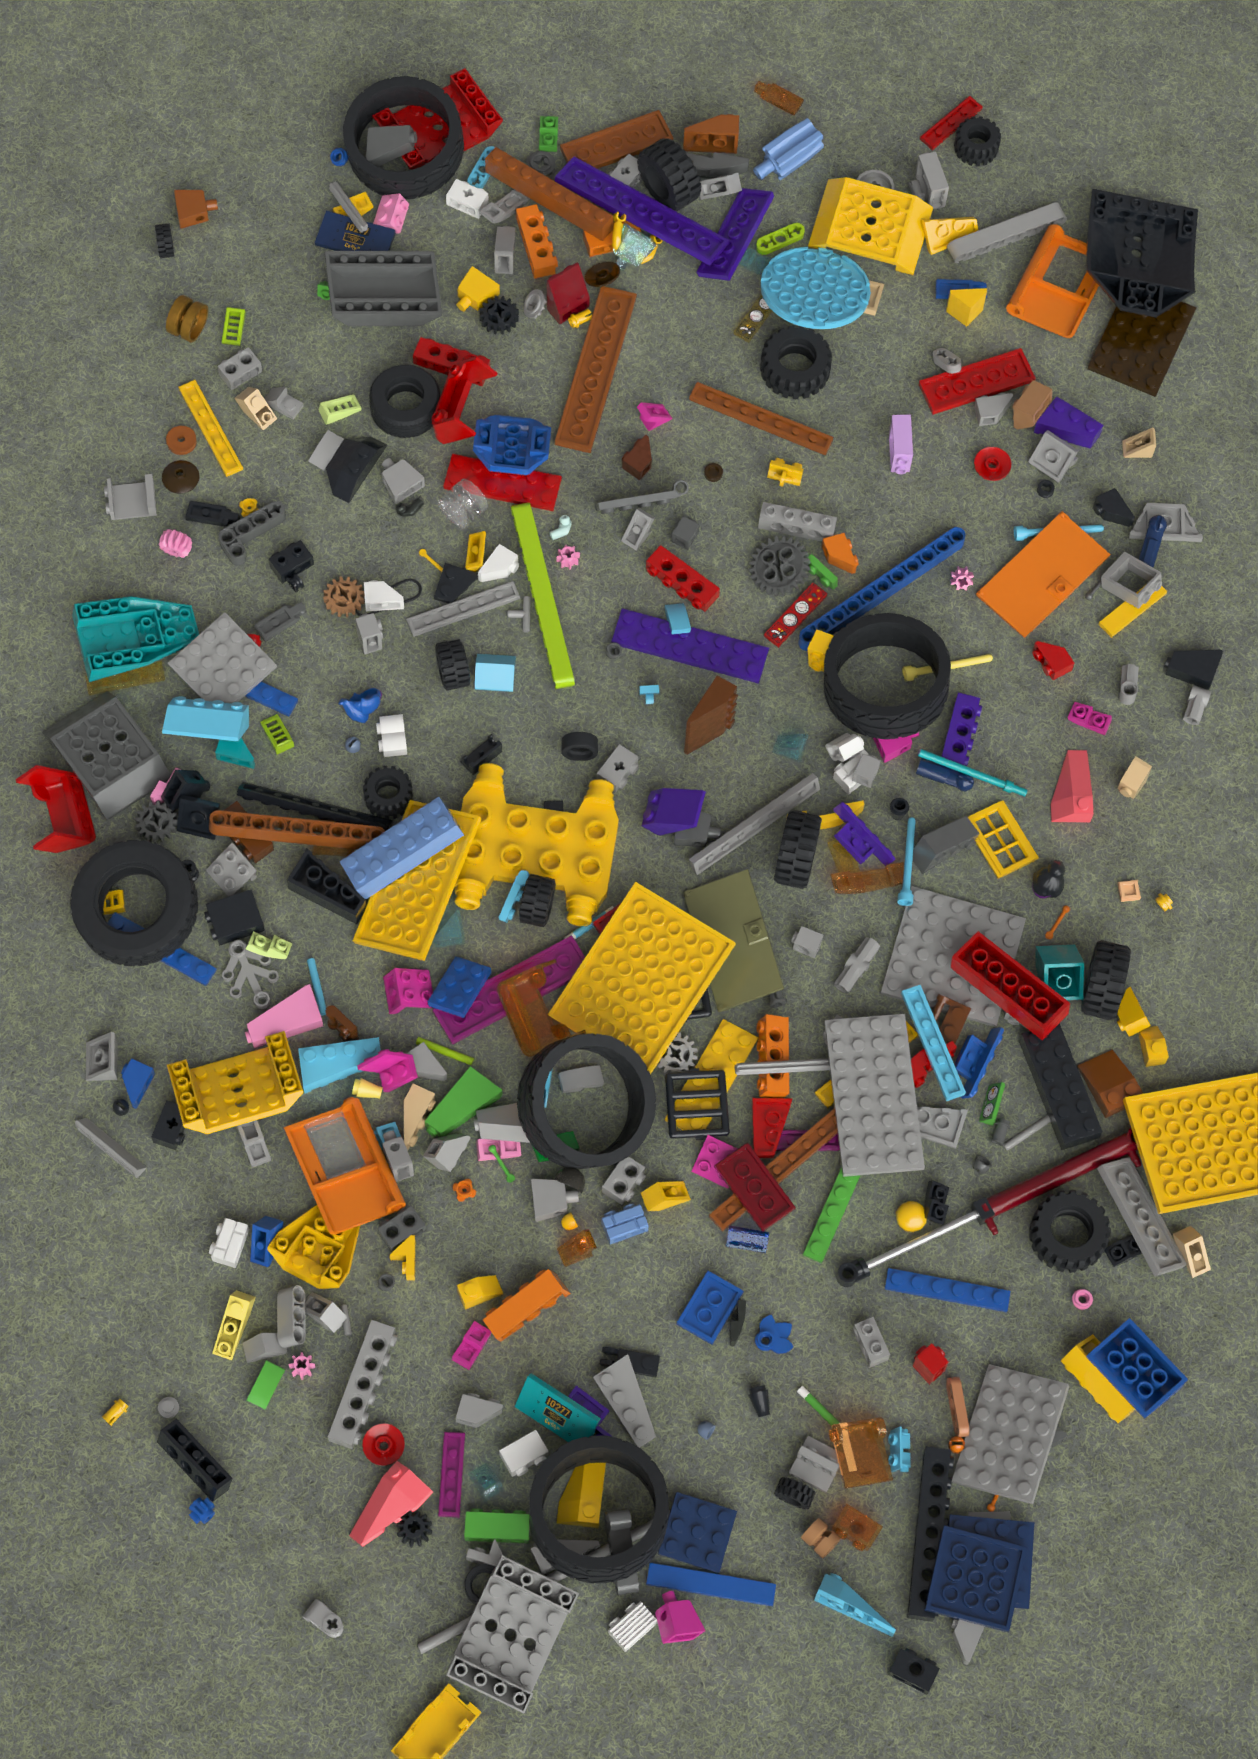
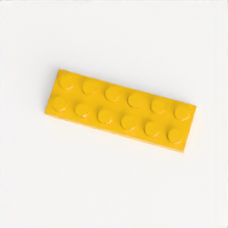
[665,1019,758,1130]

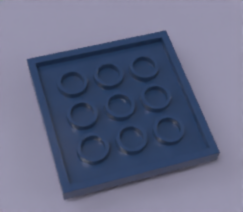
[948,1515,1035,1609]
[925,1526,1027,1632]

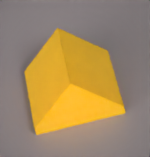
[946,288,987,327]

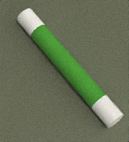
[797,1386,845,1433]

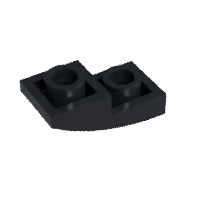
[924,1180,950,1226]
[1104,1235,1142,1267]

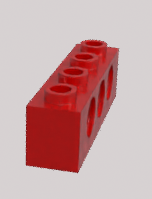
[413,337,490,387]
[646,545,720,612]

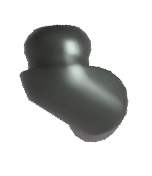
[396,498,424,517]

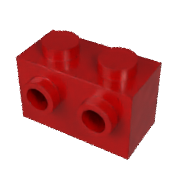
[913,1343,949,1385]

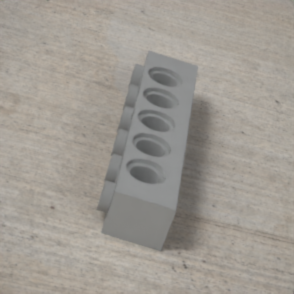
[328,1320,398,1449]

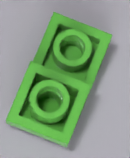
[539,116,558,152]
[247,1360,285,1409]

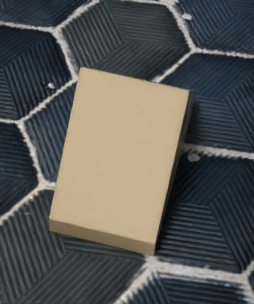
[1122,427,1156,458]

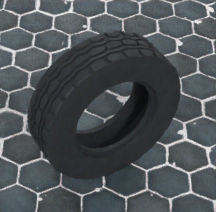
[70,840,198,967]

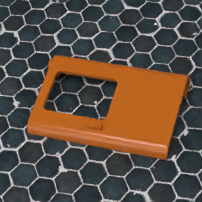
[1006,224,1099,338]

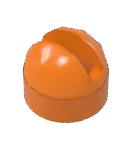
[948,1436,965,1454]

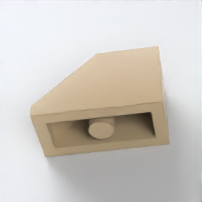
[1117,756,1152,799]
[1173,1226,1211,1278]

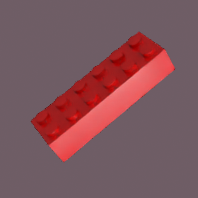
[951,931,1070,1040]

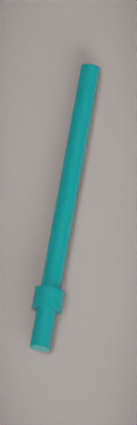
[917,749,1028,797]

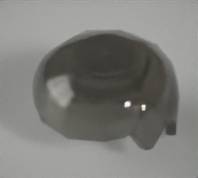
[554,1167,586,1193]

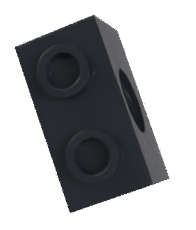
[888,1648,940,1695]

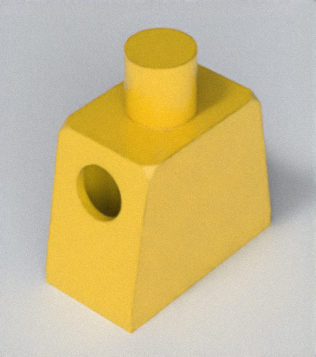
[456,266,500,312]

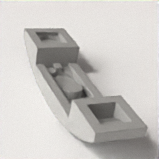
[480,189,530,224]

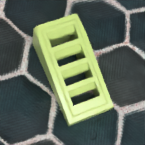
[319,394,362,425]

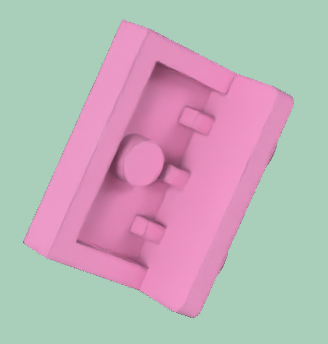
[373,193,409,234]

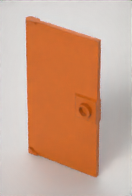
[976,511,1111,638]

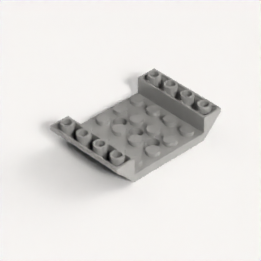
[446,1555,579,1714]

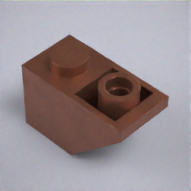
[622,434,652,481]

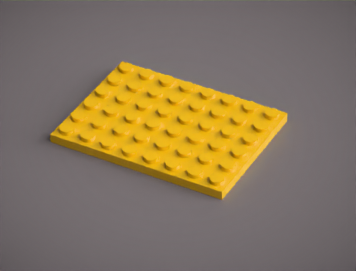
[548,882,736,1075]
[1123,1073,1258,1214]

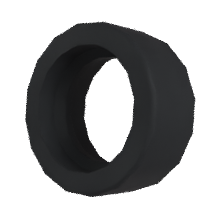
[561,732,598,761]
[465,1564,495,1605]

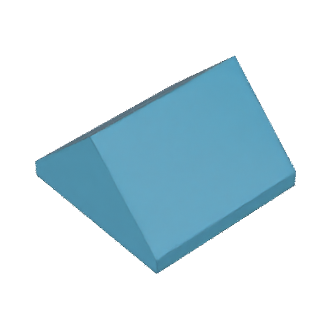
[475,654,516,692]

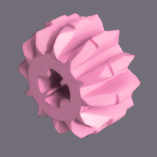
[159,529,192,558]

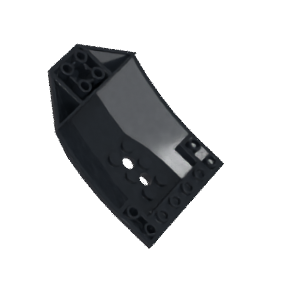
[1086,189,1198,317]

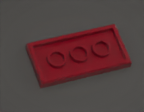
[714,1142,796,1232]

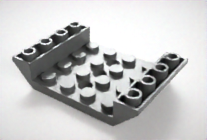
[42,691,171,820]

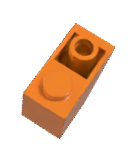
[822,533,859,574]

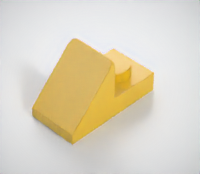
[390,1235,416,1280]

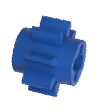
[189,1497,215,1524]

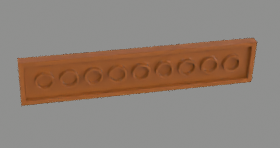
[555,286,637,453]

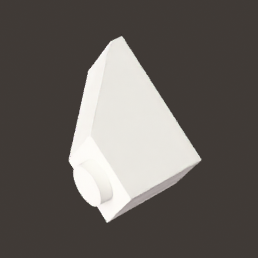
[478,544,519,582]
[364,580,404,612]

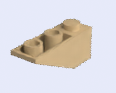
[404,1083,437,1151]

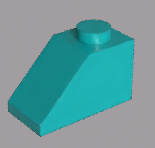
[215,738,255,769]

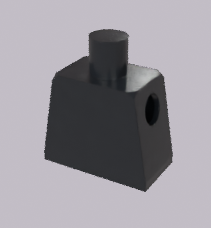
[161,770,210,810]

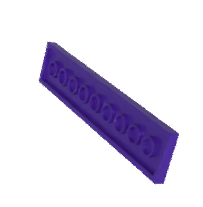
[554,157,729,266]

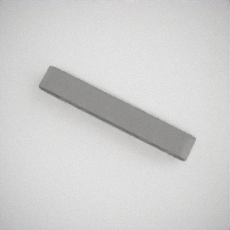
[947,202,1067,263]

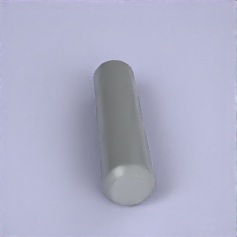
[340,1304,352,1336]

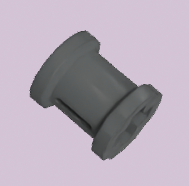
[769,990,787,1008]

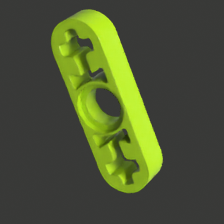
[756,223,805,255]

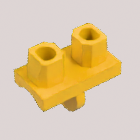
[767,458,804,487]

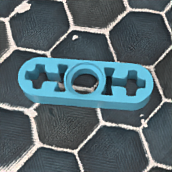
[467,146,495,189]

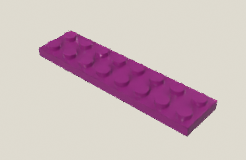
[432,935,585,1045]

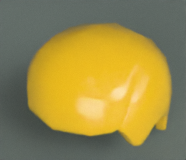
[896,1201,927,1232]

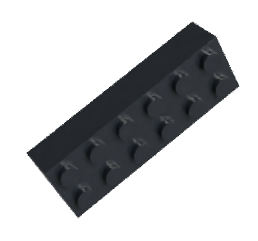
[1019,1023,1103,1150]

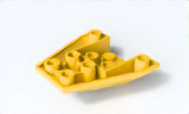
[267,1205,360,1289]

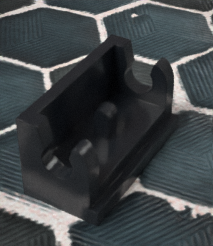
[460,734,502,775]

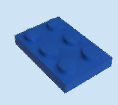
[428,956,492,1018]
[676,1271,744,1345]

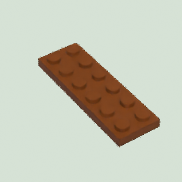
[560,110,674,169]

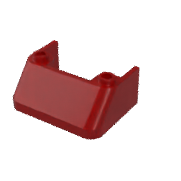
[432,357,498,444]
[15,765,96,853]

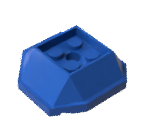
[473,415,551,475]

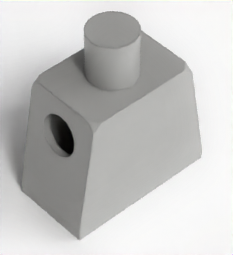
[382,458,425,505]
[382,1131,414,1182]
[531,1179,579,1222]

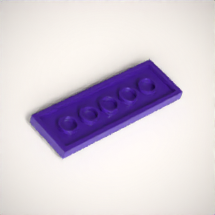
[697,188,774,281]

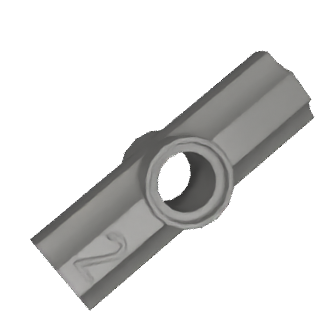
[834,937,880,994]

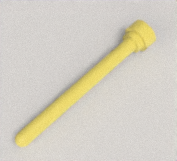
[902,654,993,682]

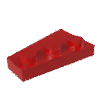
[752,1098,793,1158]

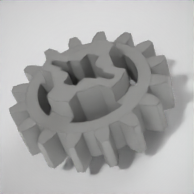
[658,1033,698,1074]

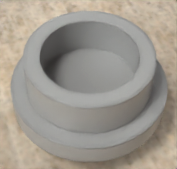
[158,1397,179,1418]

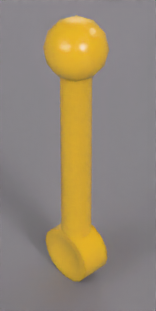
[419,549,443,572]

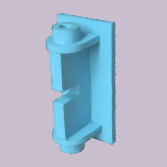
[888,1427,911,1472]

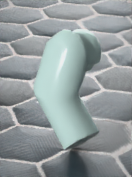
[549,515,572,541]

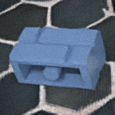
[601,1203,649,1245]

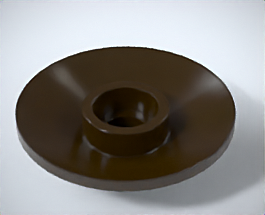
[585,262,620,287]
[162,460,200,494]

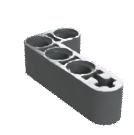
[218,501,286,566]
[604,1508,639,1596]

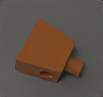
[174,190,218,229]

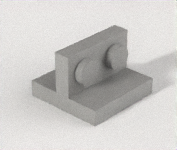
[1028,430,1079,483]
[789,1436,845,1493]

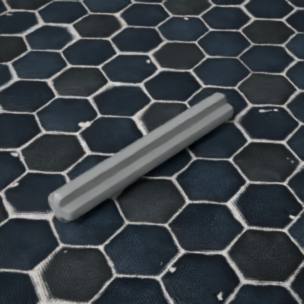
[329,181,368,232]

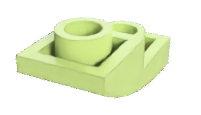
[246,931,292,959]

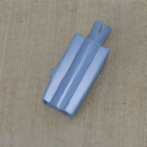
[753,118,824,180]

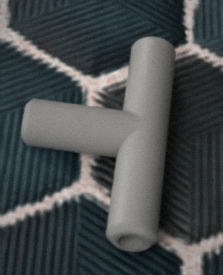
[507,596,531,633]

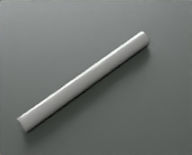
[1003,1115,1050,1151]

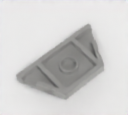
[1129,503,1203,542]

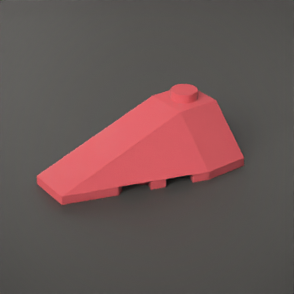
[1051,750,1094,822]
[349,1461,433,1547]

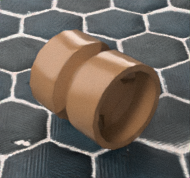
[801,1518,841,1559]

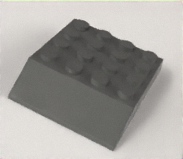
[324,251,442,326]

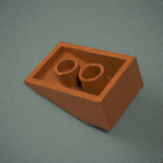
[683,114,739,154]
[1077,1050,1144,1118]

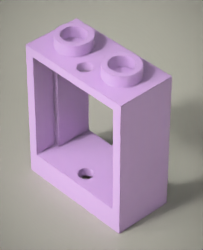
[889,415,913,474]

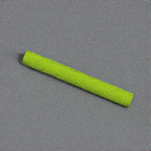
[416,1037,474,1066]

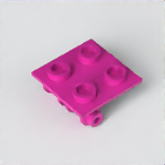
[691,1135,738,1189]

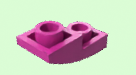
[1068,702,1112,735]

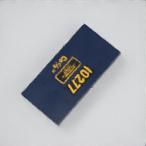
[315,211,396,251]

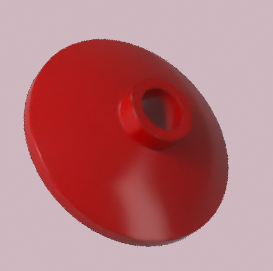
[974,447,1012,481]
[362,1423,405,1466]

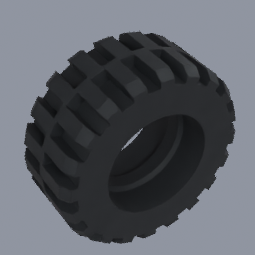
[637,138,702,212]
[760,326,832,399]
[774,810,822,889]
[1081,940,1131,1020]
[1029,1190,1111,1273]

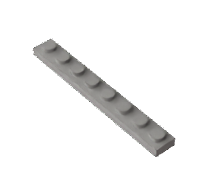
[689,773,820,875]

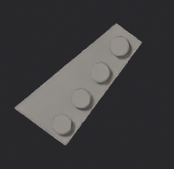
[917,1106,968,1149]
[593,1354,656,1448]

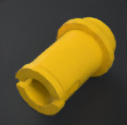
[568,309,592,328]
[102,1398,128,1426]

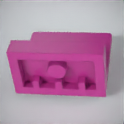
[383,968,433,1014]
[357,1049,418,1092]

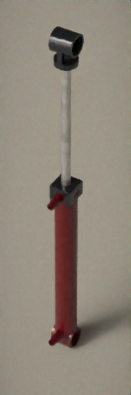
[836,1128,1142,1288]

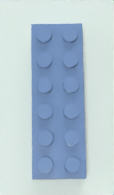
[340,797,464,899]

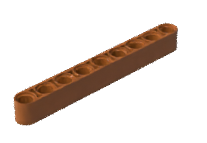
[209,810,385,850]

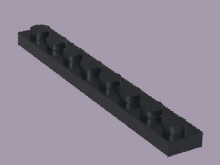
[237,782,393,831]

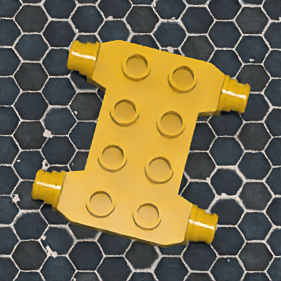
[454,763,619,926]

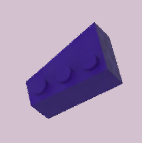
[1034,396,1103,449]

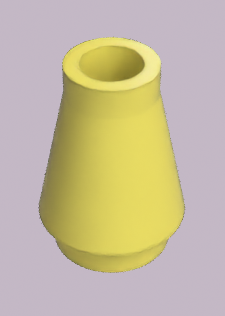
[352,1078,383,1099]

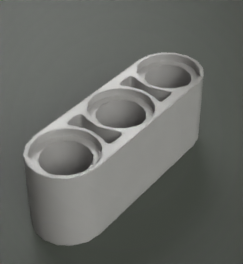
[277,1285,306,1348]

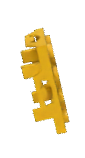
[391,1683,481,1759]

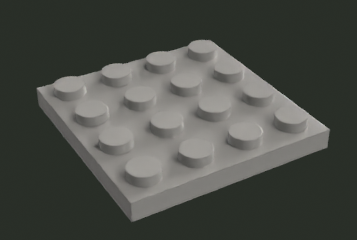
[168,612,277,703]

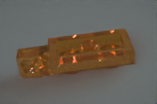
[754,81,804,116]

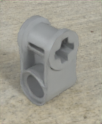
[302,1599,344,1638]

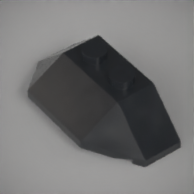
[326,437,387,503]

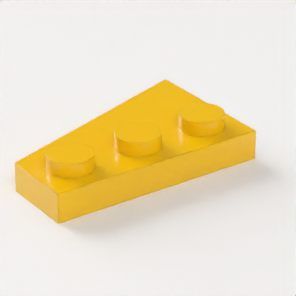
[922,217,979,255]

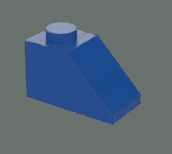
[121,1058,155,1109]
[250,1216,283,1267]

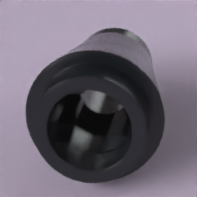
[890,798,909,820]
[748,1385,770,1417]

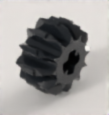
[396,1511,433,1548]

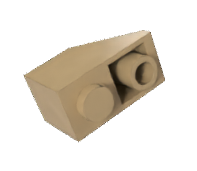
[234,387,277,430]

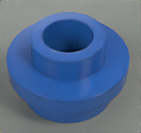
[330,148,348,166]

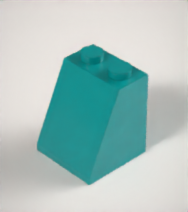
[1035,944,1084,1000]

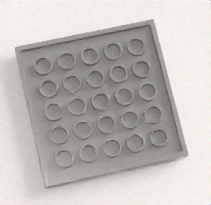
[881,886,1026,1027]

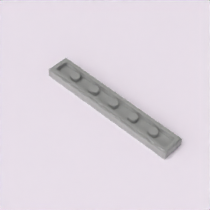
[406,581,520,637]

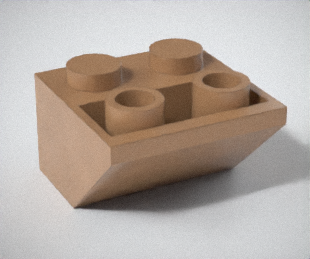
[1012,380,1052,430]

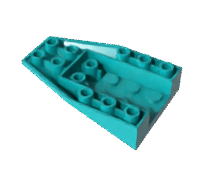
[72,596,199,682]

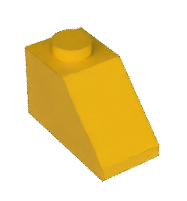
[1117,987,1151,1037]
[1138,1026,1169,1067]
[641,1181,691,1211]
[457,1275,503,1310]

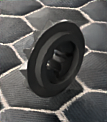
[527,151,555,176]

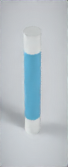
[564,906,614,940]

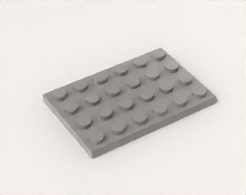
[952,1364,1069,1504]

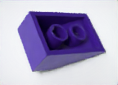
[641,788,706,836]

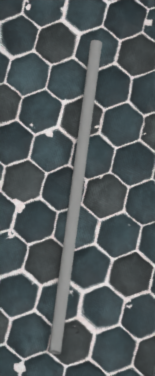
[417,1510,670,1654]

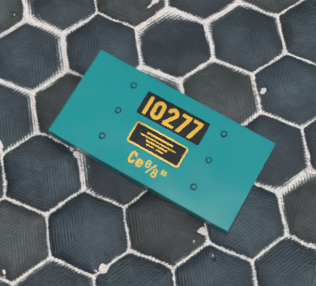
[515,1373,601,1442]

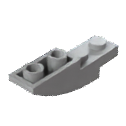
[234,1089,271,1168]

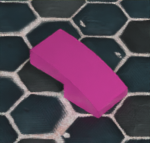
[452,1321,492,1370]

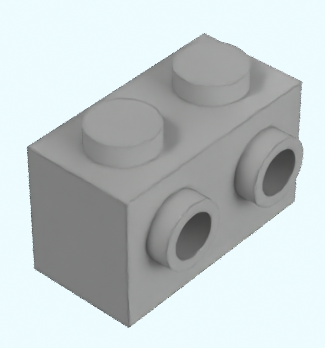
[355,613,383,655]

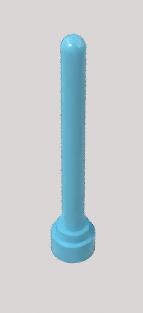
[1014,525,1104,541]
[897,817,916,906]

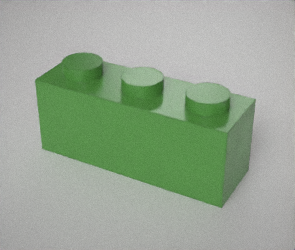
[464,1509,530,1544]

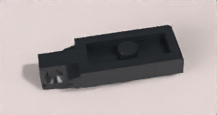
[185,501,240,526]

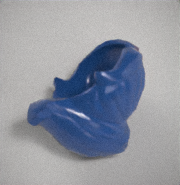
[338,688,382,723]

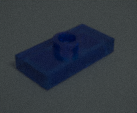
[726,1226,770,1253]

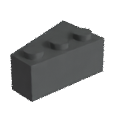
[913,816,980,874]

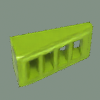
[222,307,246,346]
[260,714,294,754]

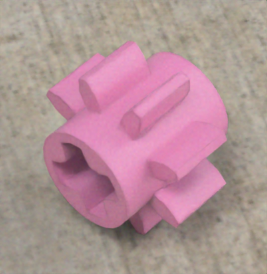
[556,545,580,569]
[950,566,974,590]
[289,1352,315,1380]

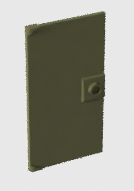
[683,869,784,1012]

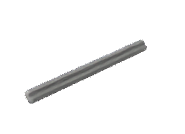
[734,1058,830,1075]

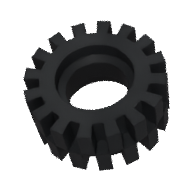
[155,223,175,258]
[774,1477,816,1510]

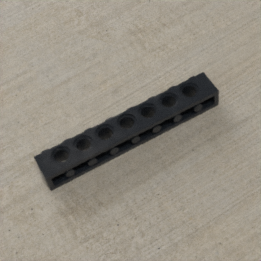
[907,1446,954,1622]

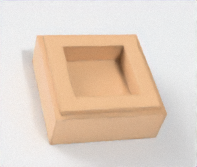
[1117,880,1141,902]

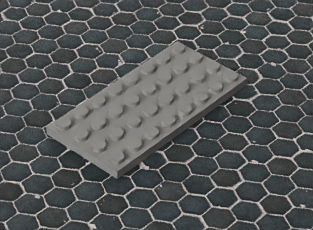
[824,1014,925,1177]

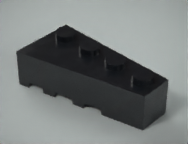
[287,848,366,924]

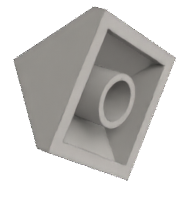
[86,1032,118,1081]

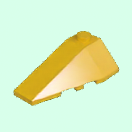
[557,1463,606,1528]

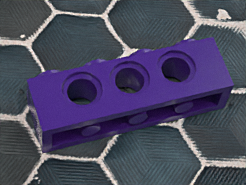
[942,692,982,769]

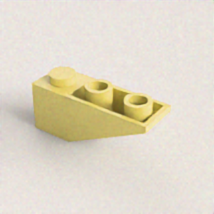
[212,1290,256,1360]

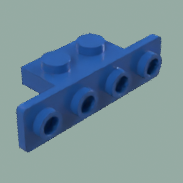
[954,1027,1004,1099]

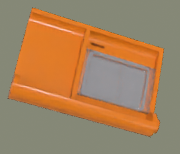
[284,1097,406,1235]

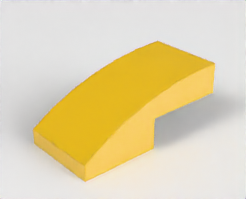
[333,192,373,217]

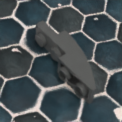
[686,152,749,177]

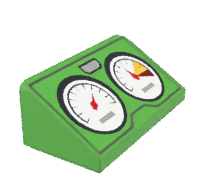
[979,1082,1005,1125]

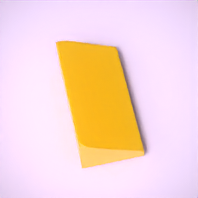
[465,531,486,572]

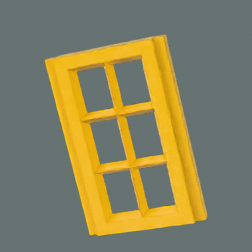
[968,800,1039,879]

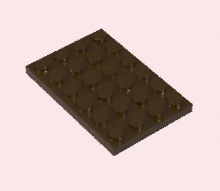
[1087,301,1197,397]

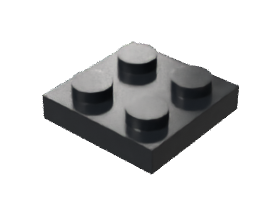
[177,795,220,840]

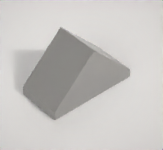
[243,1333,288,1363]

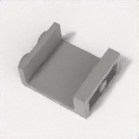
[104,474,157,520]

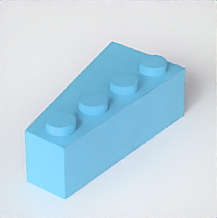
[298,1037,381,1093]

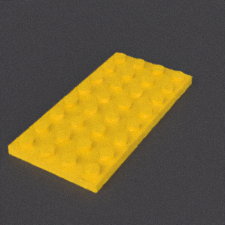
[352,800,481,961]

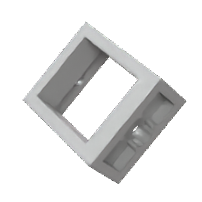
[915,151,949,209]
[1101,552,1162,609]

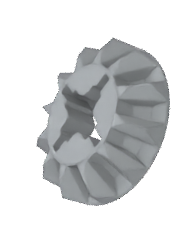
[523,289,547,319]

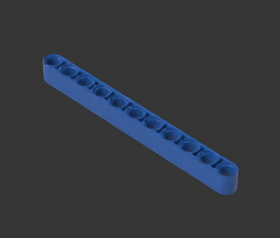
[798,527,966,651]

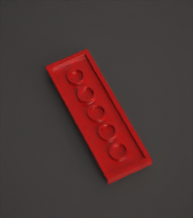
[918,348,1036,415]
[443,454,562,512]

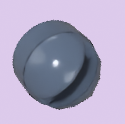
[345,737,361,753]
[697,1421,715,1440]

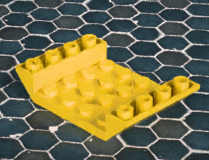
[808,177,933,275]
[167,1031,303,1134]

